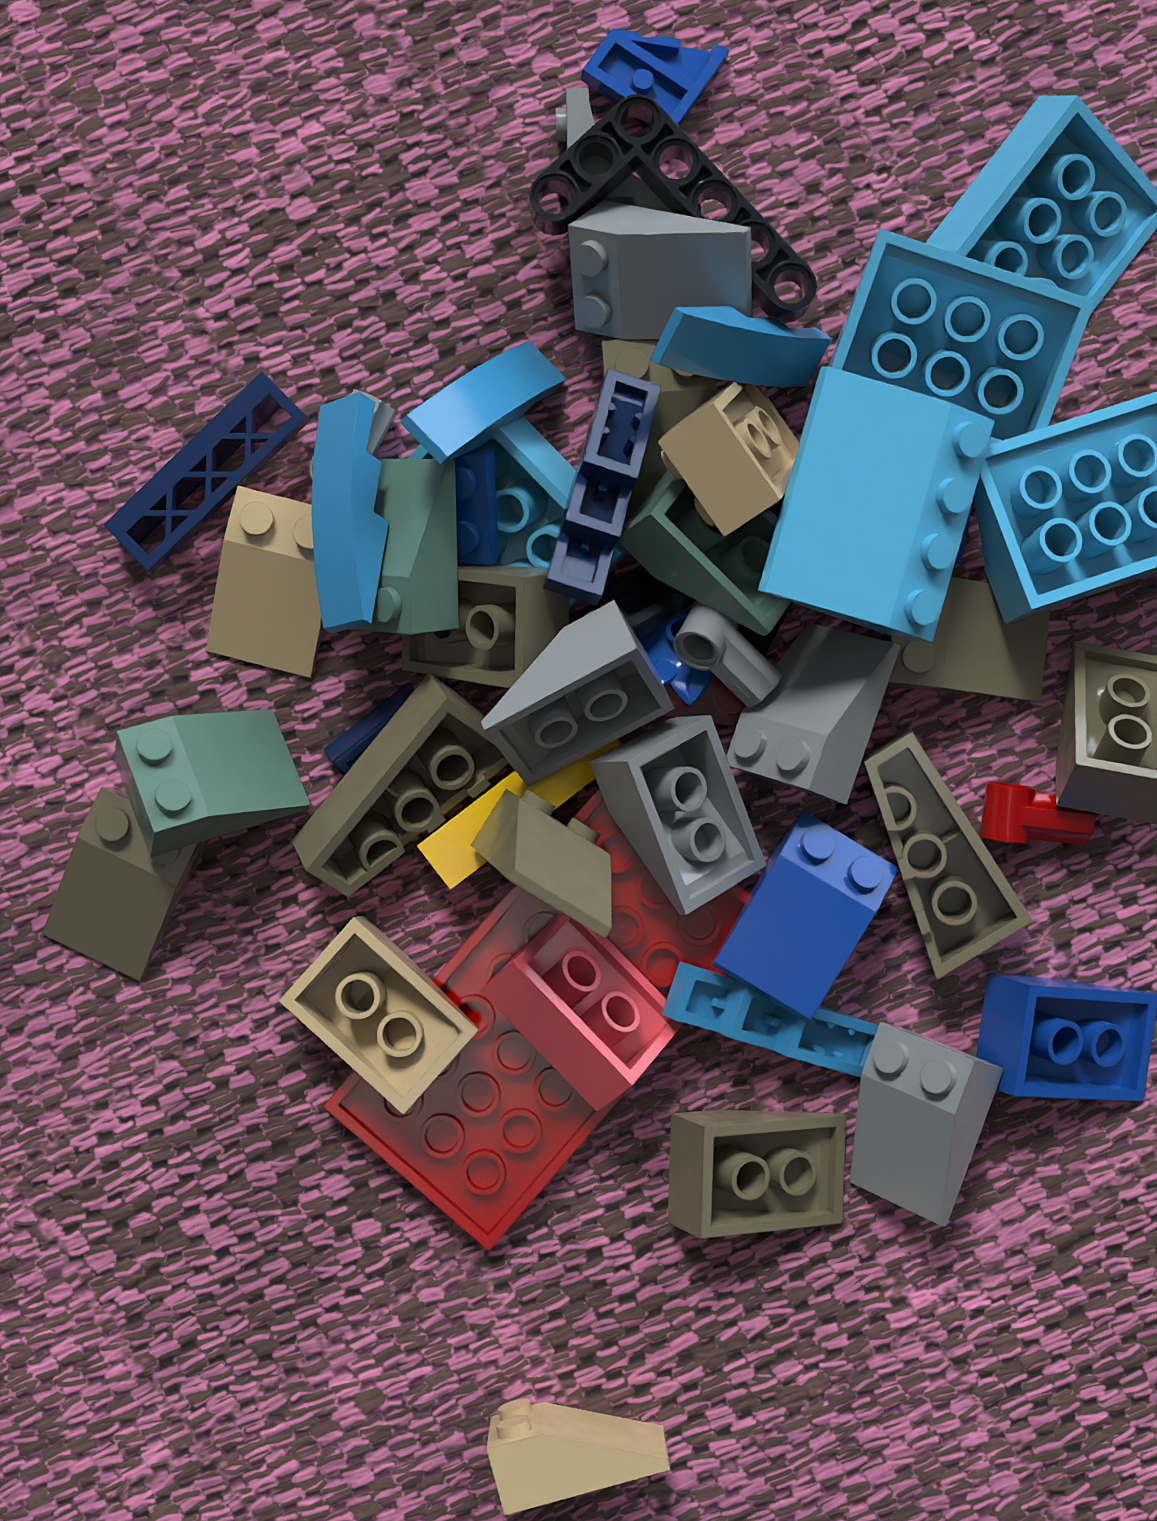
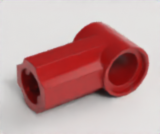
[979,781,1096,846]

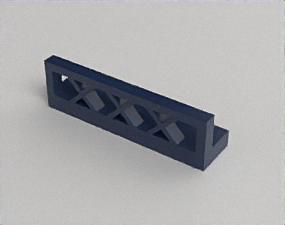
[103,371,310,574]

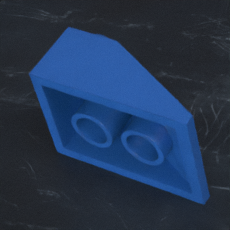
[712,811,899,1023]
[976,973,1157,1101]

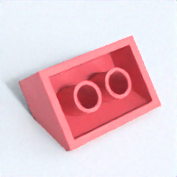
[481,911,684,1112]

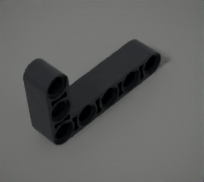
[529,94,817,323]

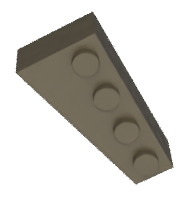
[292,673,513,897]
[862,729,1033,980]

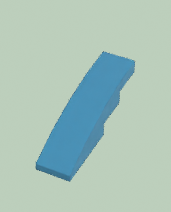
[650,306,832,387]
[400,341,567,465]
[311,392,389,633]
[662,961,879,1077]

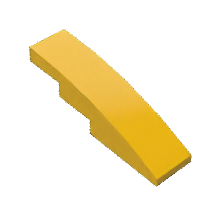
[417,739,622,890]

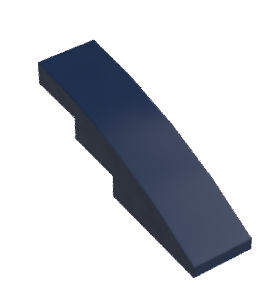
[542,368,661,606]

